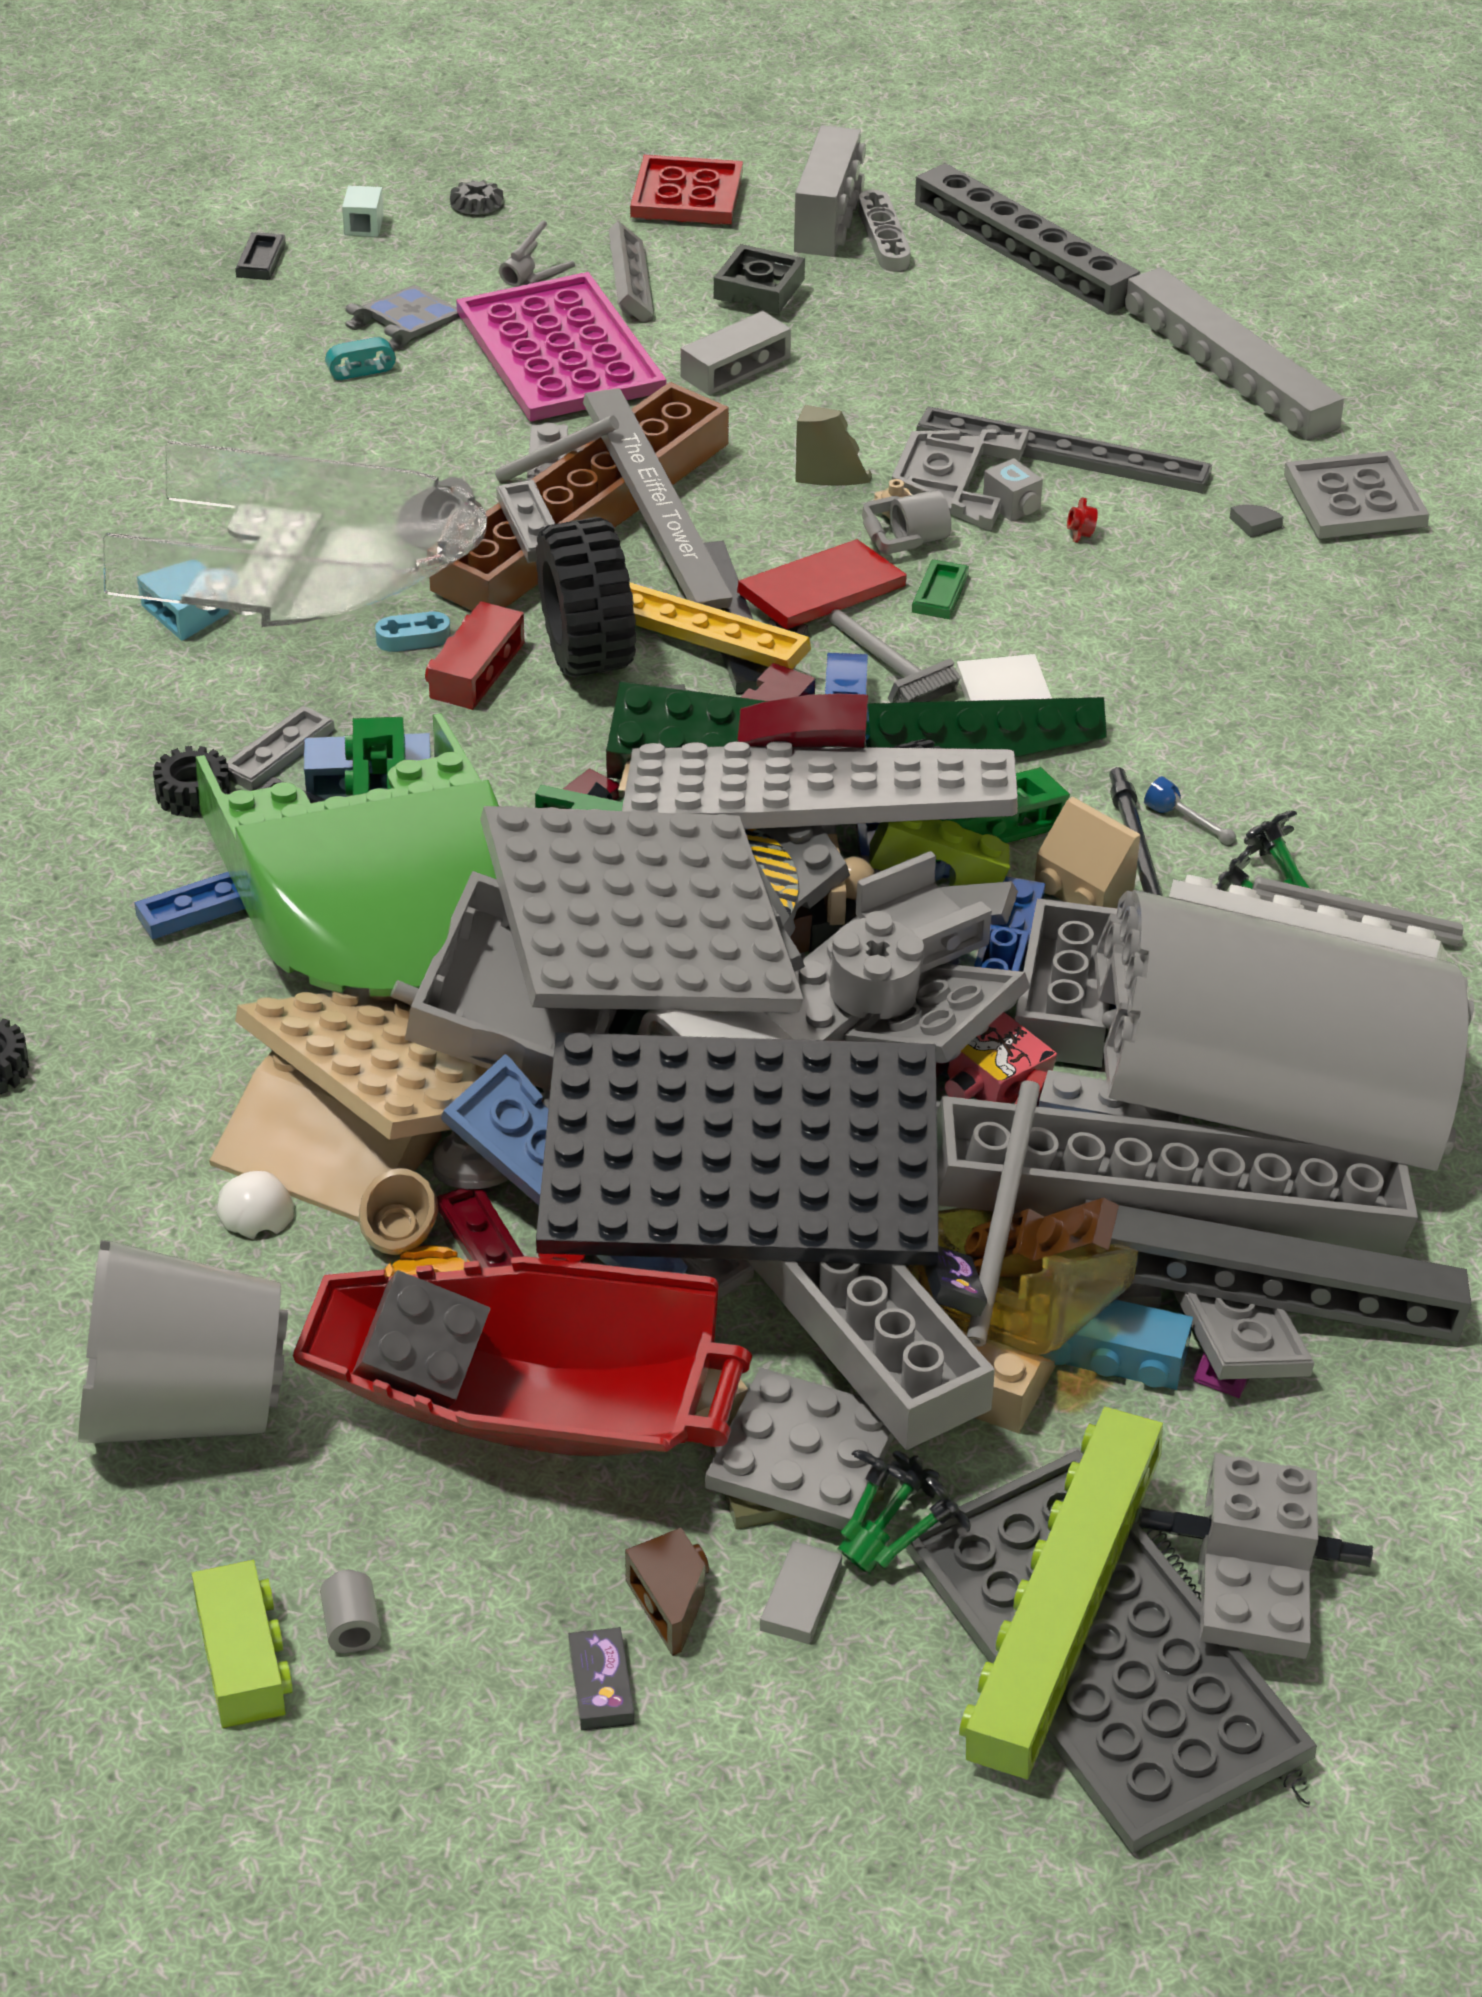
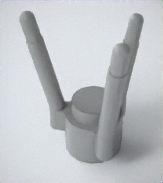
[499,220,575,287]

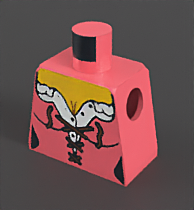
[945,1012,1057,1104]

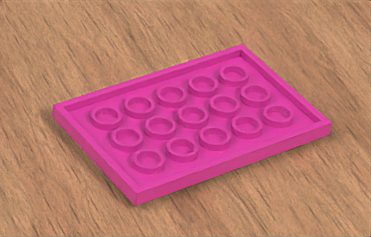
[456,272,667,422]

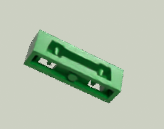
[345,717,406,796]
[936,767,1070,862]

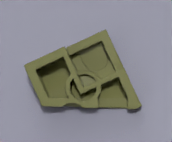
[795,405,872,486]

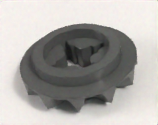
[450,179,504,215]

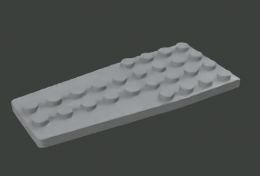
[622,741,1018,829]

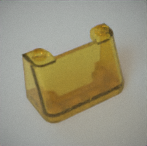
[906,1208,1138,1355]

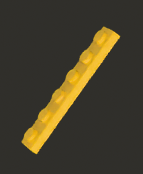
[629,582,811,670]

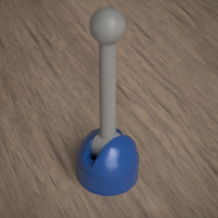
[1144,776,1236,845]

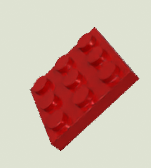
[630,154,743,225]

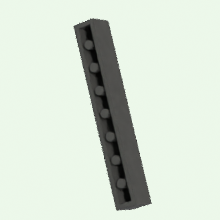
[1077,1199,1472,1342]

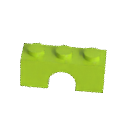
[869,819,1010,886]

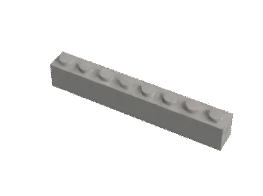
[1125,267,1344,441]

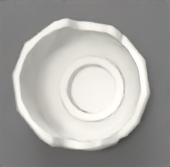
[217,1171,294,1239]

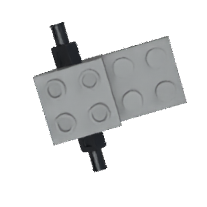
[1138,1454,1373,1659]

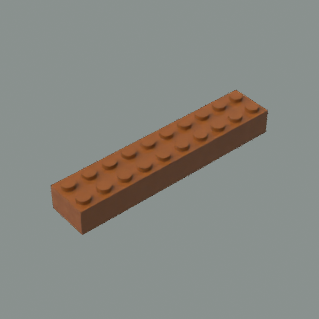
[428,382,729,611]

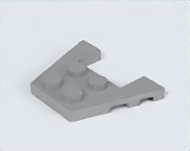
[892,429,1029,531]

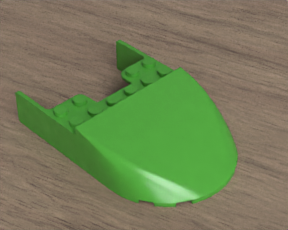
[196,713,499,996]

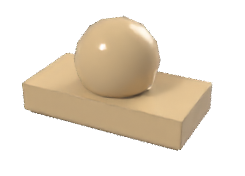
[823,834,875,925]

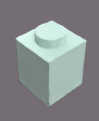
[342,186,384,237]

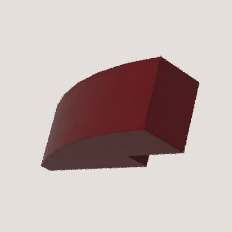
[737,694,868,748]

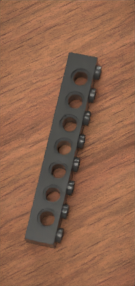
[915,163,1140,315]

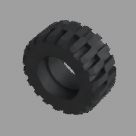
[536,517,636,677]

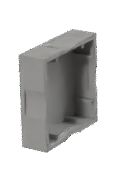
[405,871,618,1091]

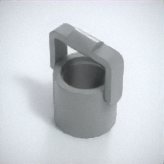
[862,490,951,554]

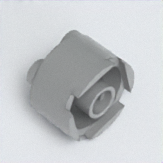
[829,911,924,1019]

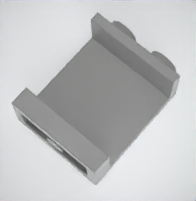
[856,851,992,973]

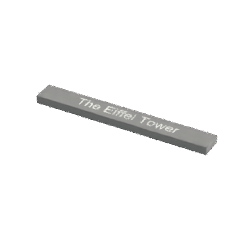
[583,388,733,609]

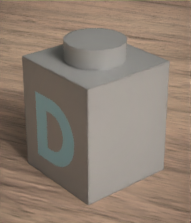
[983,458,1043,522]

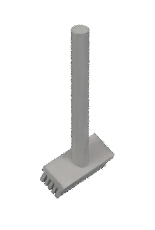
[829,609,961,703]

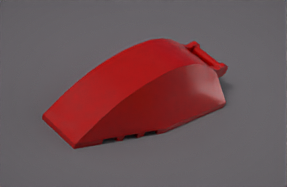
[292,1256,752,1456]

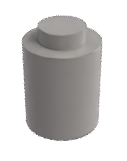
[320,1569,381,1654]

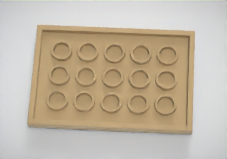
[235,987,543,1140]

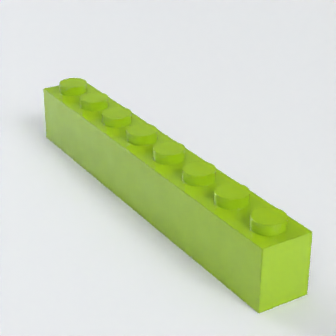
[959,1406,1163,1780]

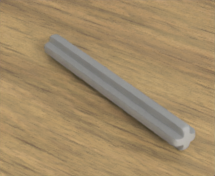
[1252,877,1463,946]

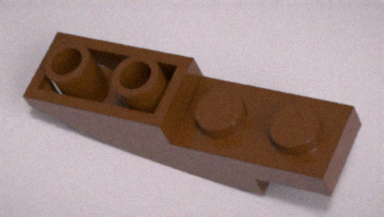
[964,1197,1119,1277]

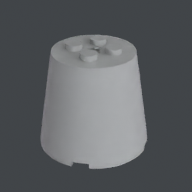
[78,1240,288,1443]

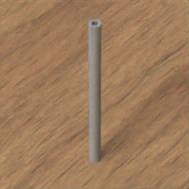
[966,1081,1040,1346]

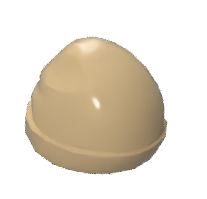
[359,1168,438,1255]

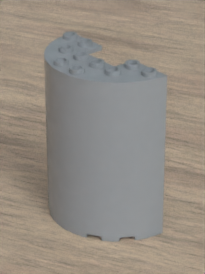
[1094,890,1474,1171]

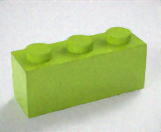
[191,1559,293,1728]

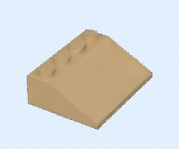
[209,1050,442,1222]

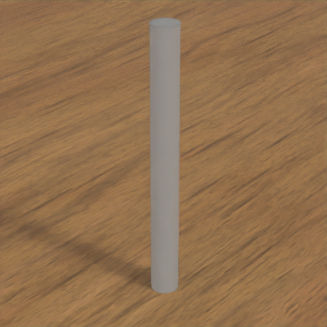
[495,415,619,483]

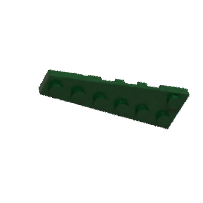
[866,697,1107,757]

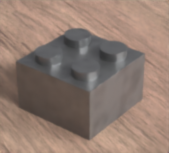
[352,1270,491,1409]

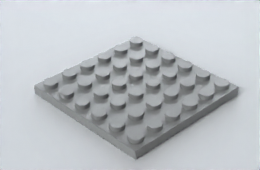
[480,806,804,1012]

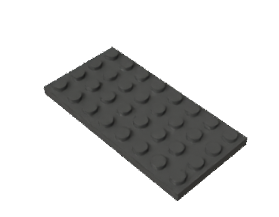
[903,1450,1317,1854]

